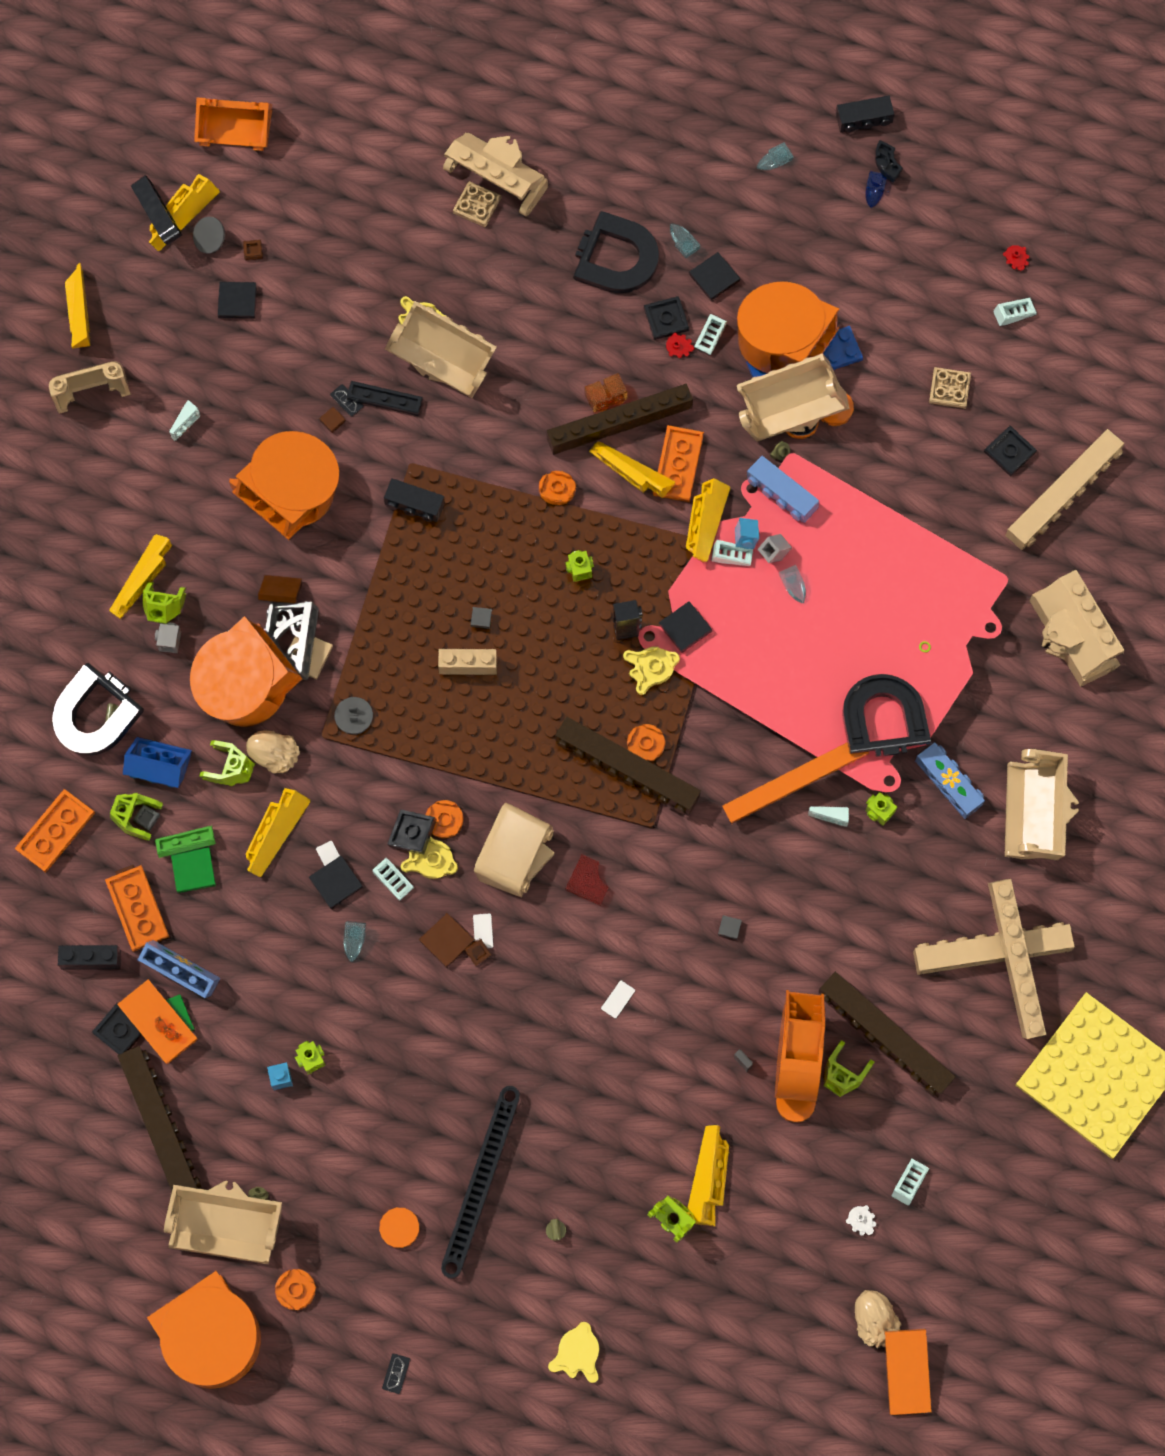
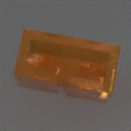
[584,373,627,413]

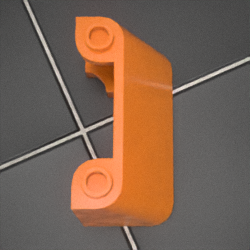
[194,98,272,151]

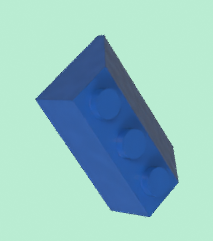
[123,737,192,788]

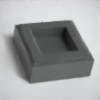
[471,607,492,629]
[133,805,161,831]
[718,915,742,940]
[734,1049,753,1072]

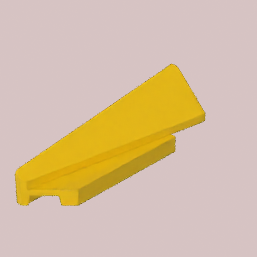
[149,174,220,251]
[65,263,91,349]
[589,441,675,498]
[686,478,730,562]
[109,534,172,619]
[246,788,310,877]
[687,1125,729,1226]

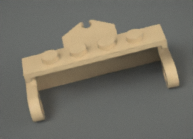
[443,132,548,216]
[385,301,496,398]
[737,354,850,442]
[1030,570,1124,687]
[1005,749,1079,860]
[164,1181,282,1264]

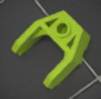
[143,582,186,623]
[199,740,255,786]
[110,793,163,841]
[824,1040,875,1097]
[647,1196,696,1243]

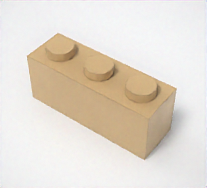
[438,649,497,675]

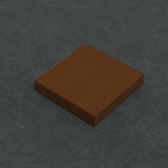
[258,575,302,604]
[419,913,474,968]

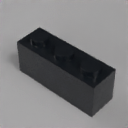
[835,95,894,133]
[384,478,445,522]
[613,600,643,640]
[58,945,121,970]

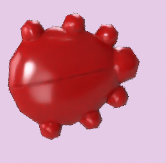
[1003,245,1030,271]
[666,333,694,358]

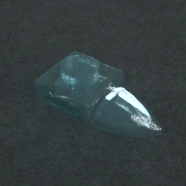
[757,142,793,170]
[670,224,700,258]
[778,565,806,603]
[344,921,366,962]

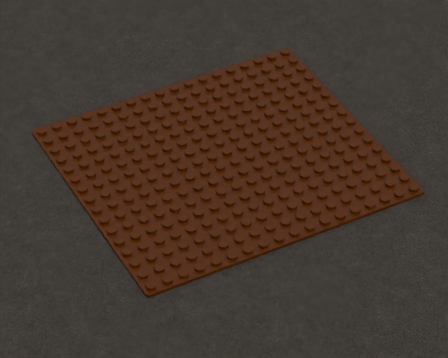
[322,463,695,828]

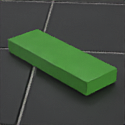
[155,826,216,858]

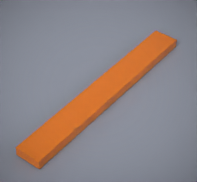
[722,743,869,824]

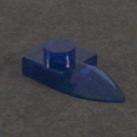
[865,171,887,208]

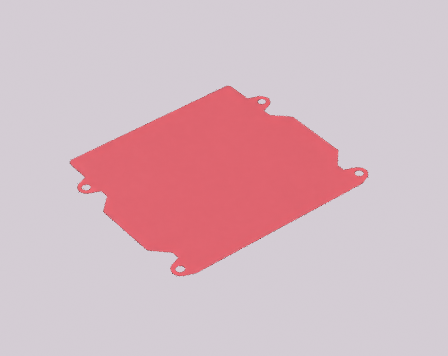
[638,453,1008,792]

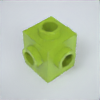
[565,550,594,582]
[866,792,897,825]
[295,1041,326,1074]

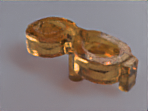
[155,1016,182,1041]

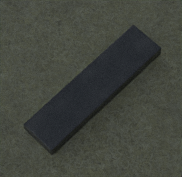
[346,381,423,416]

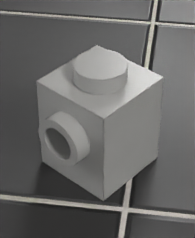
[758,534,792,563]
[155,622,181,653]

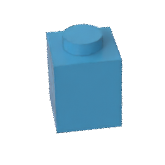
[735,518,759,549]
[267,1062,293,1090]

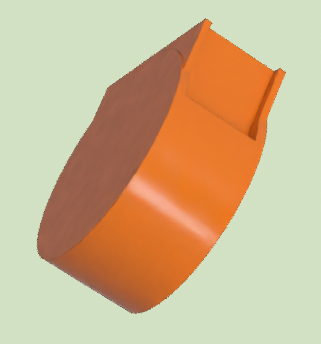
[737,282,839,373]
[232,431,339,540]
[190,616,303,727]
[775,990,825,1102]
[147,1271,261,1389]

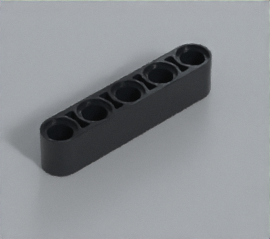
[131,175,182,246]

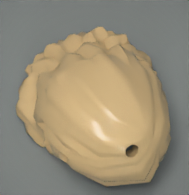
[246,730,300,774]
[855,1290,901,1348]

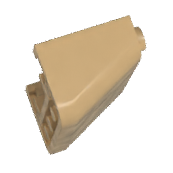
[49,361,131,414]
[474,803,554,898]

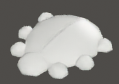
[846,1205,876,1235]

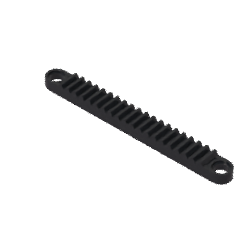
[441,1086,520,1279]

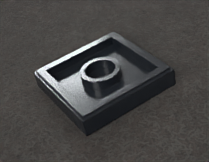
[689,252,740,301]
[218,282,257,319]
[644,296,689,340]
[984,426,1037,477]
[659,601,712,653]
[387,809,437,855]
[309,855,363,909]
[92,1002,142,1055]

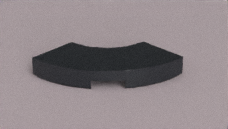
[875,140,903,183]

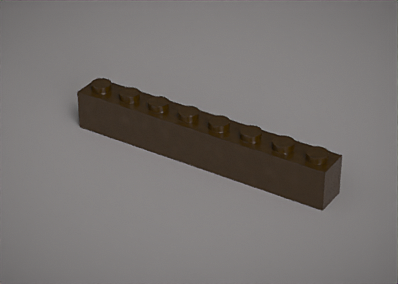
[547,383,693,455]
[555,717,701,815]
[818,971,956,1097]
[117,1046,202,1191]

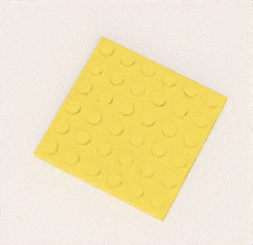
[1015,992,1165,1159]

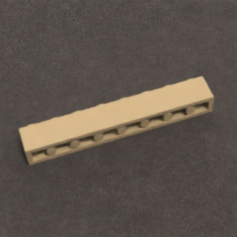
[1005,429,1124,550]
[988,879,1046,1039]
[913,922,1074,975]

